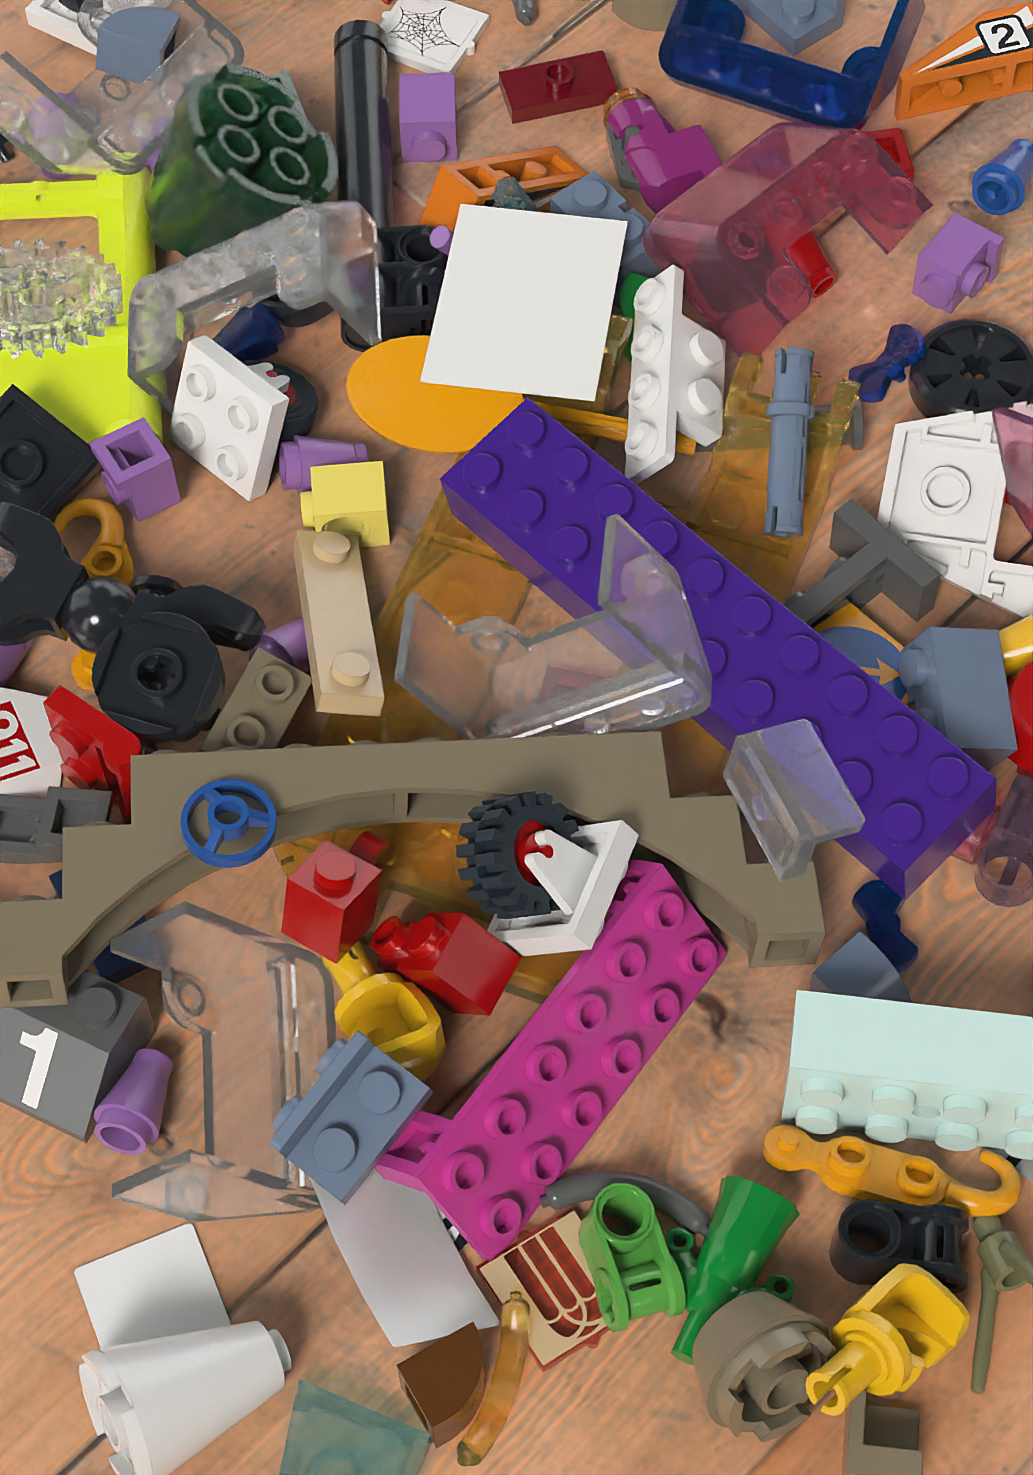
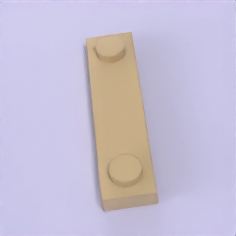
[293,530,385,717]

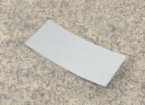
[310,1168,500,1347]

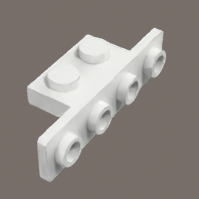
[625,265,726,484]

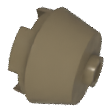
[692,1291,838,1442]

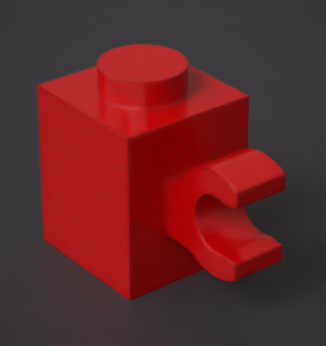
[281,830,390,964]

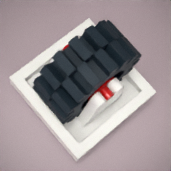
[456,791,639,957]

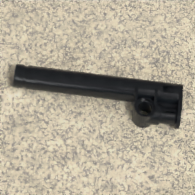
[334,20,448,352]

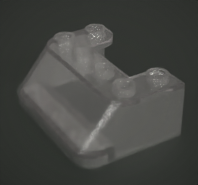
[0,0,244,175]
[127,200,381,415]

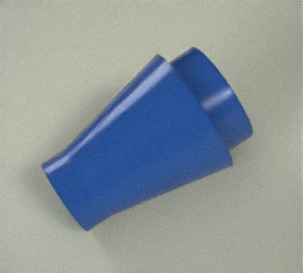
[972,139,1033,215]

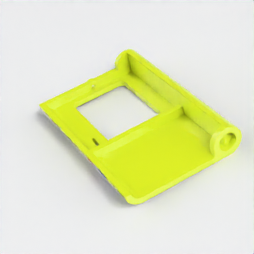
[0,159,163,445]

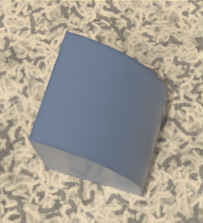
[95,6,181,90]
[809,931,912,1003]

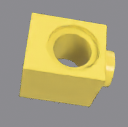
[300,461,390,548]

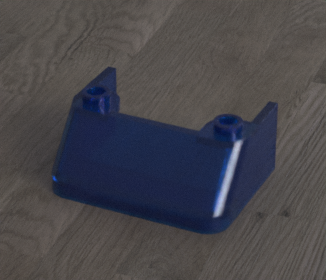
[658,0,926,137]

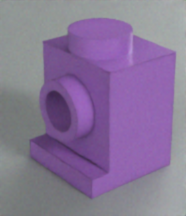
[912,213,1004,314]
[90,417,181,522]

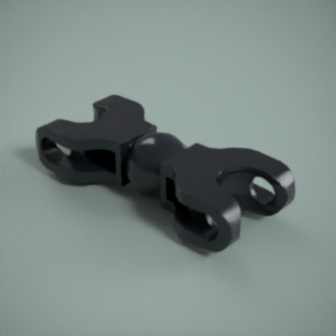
[0,502,266,732]

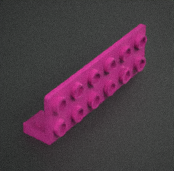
[375,858,726,1262]

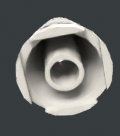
[79,1321,291,1475]

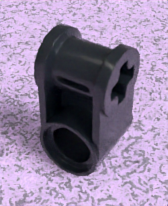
[829,1199,969,1294]

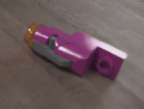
[603,87,744,237]

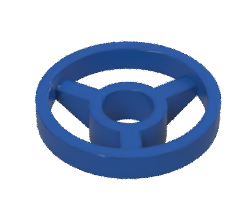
[181,779,277,868]

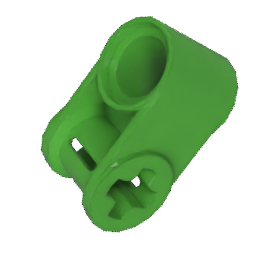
[578,1183,686,1333]

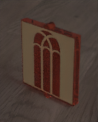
[476,1207,610,1373]

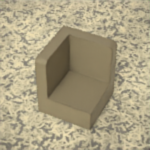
[841,1389,923,1475]

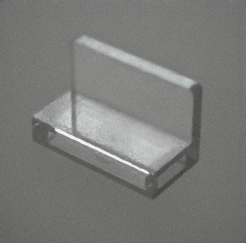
[723,719,865,881]

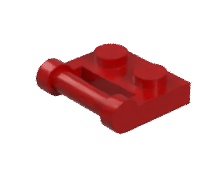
[43,685,144,824]

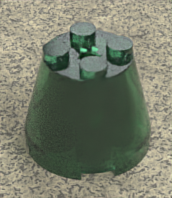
[144,64,338,271]

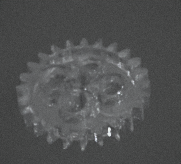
[0,238,123,359]

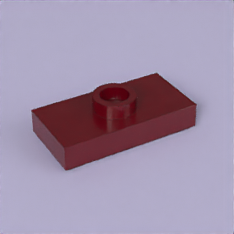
[499,50,618,124]

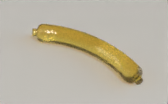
[457,1291,530,1467]

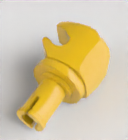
[322,939,445,1082]
[805,1263,970,1416]

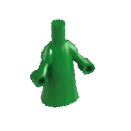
[666,1175,800,1365]

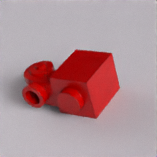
[371,912,521,1016]

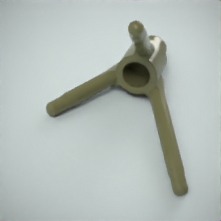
[971,1215,1033,1394]

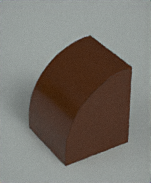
[397,1322,485,1449]

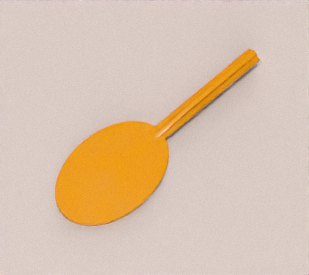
[346,335,697,456]

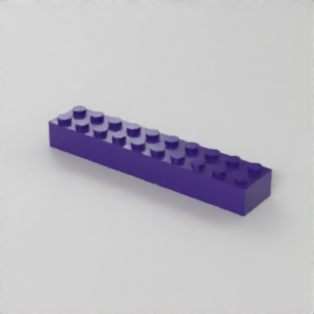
[440,397,997,901]

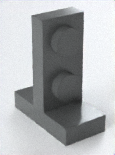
[784,499,941,628]

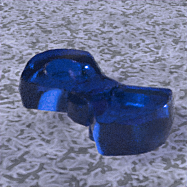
[848,324,927,403]
[851,879,919,973]

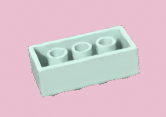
[781,990,1033,1160]

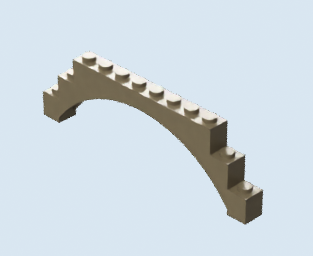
[0,729,826,1008]

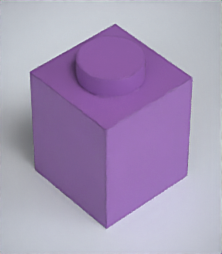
[399,73,458,162]

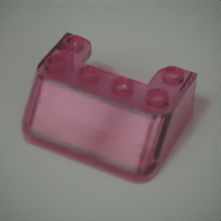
[643,122,933,368]

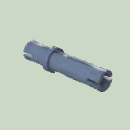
[763,347,815,538]

